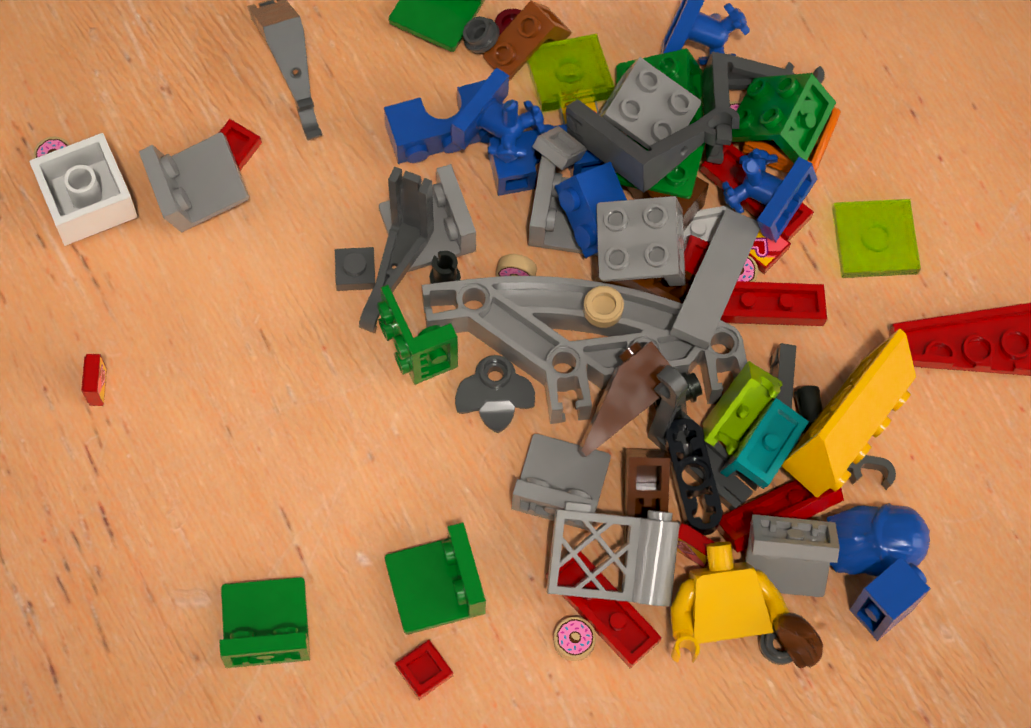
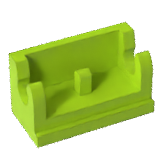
[703,361,782,455]

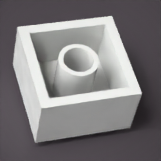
[29,133,138,246]

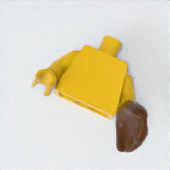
[670,542,823,668]

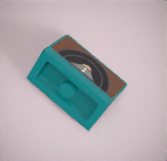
[720,398,809,489]

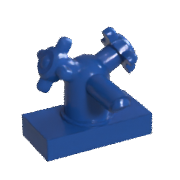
[661,0,750,65]
[451,67,545,163]
[722,148,817,242]

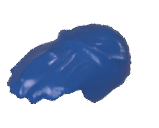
[827,503,930,577]

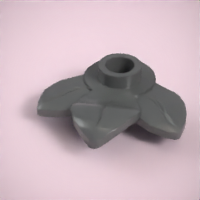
[455,355,535,433]

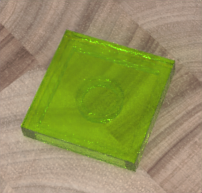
[526,33,615,112]
[832,199,921,278]

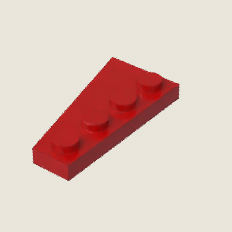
[890,303,1031,376]

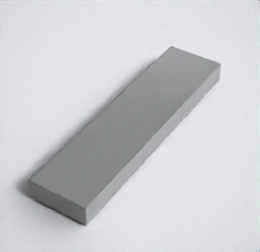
[670,208,760,350]

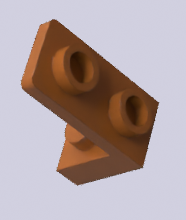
[483,0,572,80]

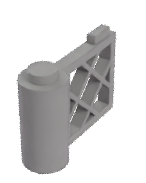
[546,501,680,606]

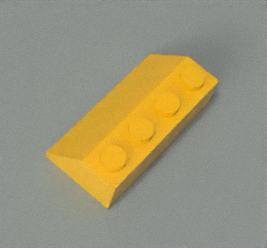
[782,329,916,497]

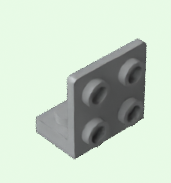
[599,57,701,150]
[139,133,249,232]
[528,156,598,256]
[379,164,476,272]
[597,196,686,286]
[512,434,611,531]
[745,514,840,597]

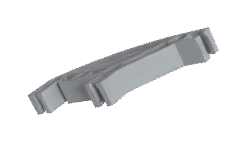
[422,276,747,424]

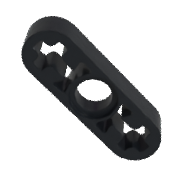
[665,418,723,536]

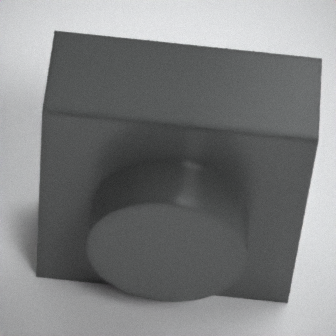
[335,247,375,291]

